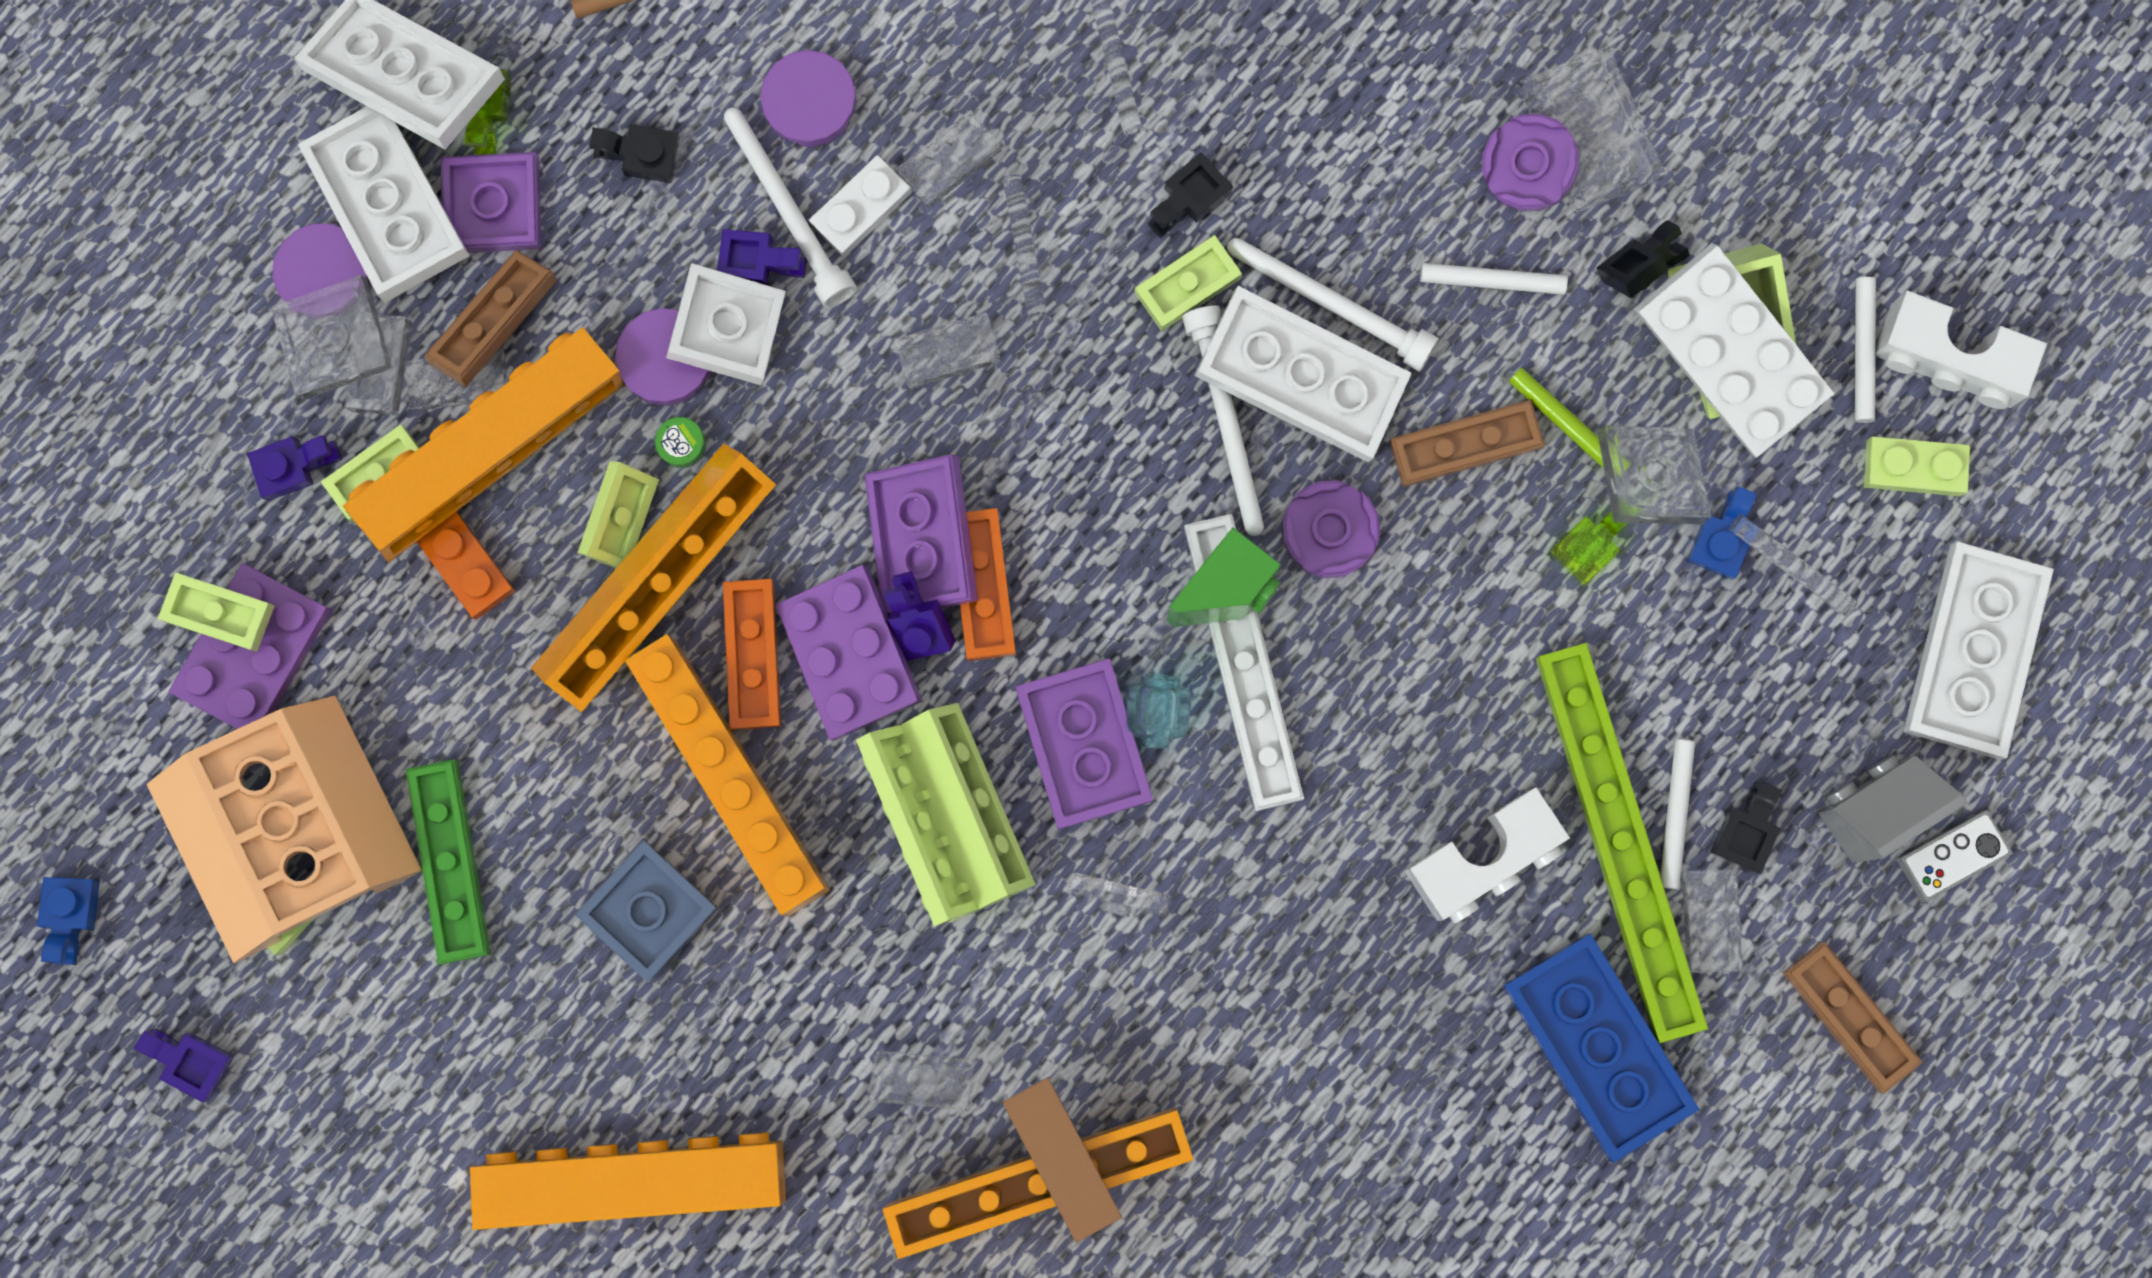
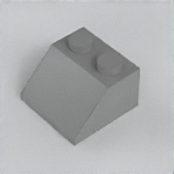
[1818,754,1968,863]

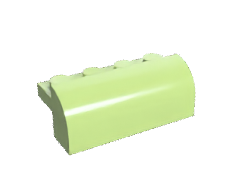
[856,703,1036,927]

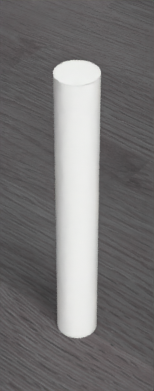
[1420,263,1568,295]
[1855,277,1876,423]
[1660,739,1695,890]

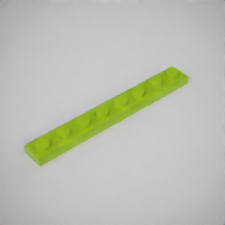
[1536,643,1708,1043]

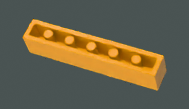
[342,327,623,563]
[531,443,776,712]
[625,634,830,917]
[882,1107,1194,1259]
[470,1132,786,1230]

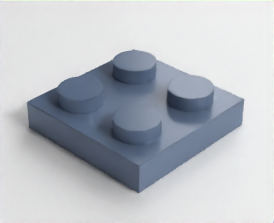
[575,840,719,983]

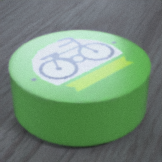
[655,417,706,468]

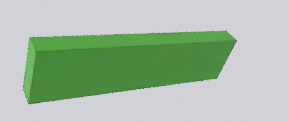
[406,759,491,965]

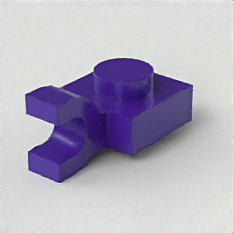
[717,229,807,285]
[247,435,342,501]
[884,571,956,661]
[134,1028,235,1103]

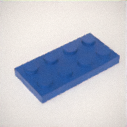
[1502,934,1700,1163]

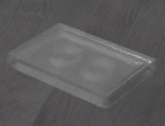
[1518,46,1666,214]

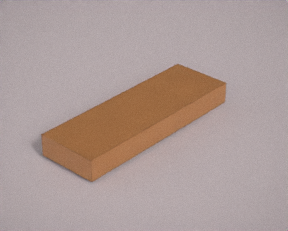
[424,250,557,387]
[1389,400,1545,488]
[1782,942,1923,1094]
[1002,1077,1122,1243]

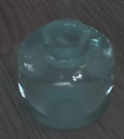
[1126,674,1192,748]

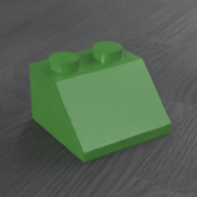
[1167,527,1281,627]

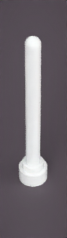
[724,107,857,309]
[1227,238,1439,372]
[1182,305,1264,536]

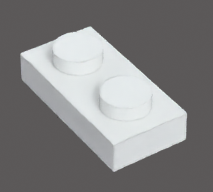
[808,155,912,258]

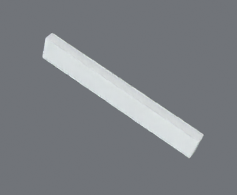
[1184,514,1304,812]

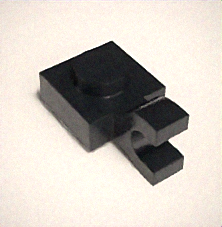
[589,124,680,183]
[1148,152,1233,238]
[1596,220,1690,298]
[1710,782,1782,874]

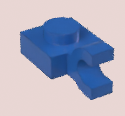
[1687,486,1757,580]
[37,877,100,965]

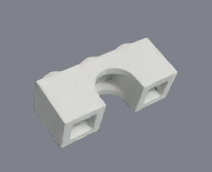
[1876,290,2047,409]
[1404,787,1570,924]

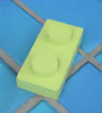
[1135,235,1242,332]
[321,425,420,523]
[1864,436,1970,497]
[577,461,659,568]
[158,572,275,652]

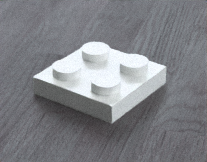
[666,263,786,385]

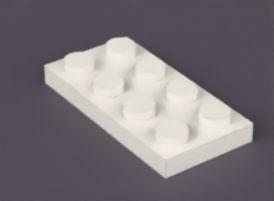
[294,0,505,150]
[297,107,470,303]
[1634,243,1834,458]
[1194,286,1412,462]
[1903,541,2054,760]

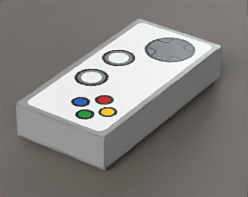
[1895,810,2013,902]

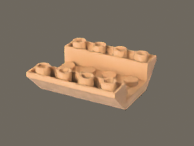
[146,696,422,964]

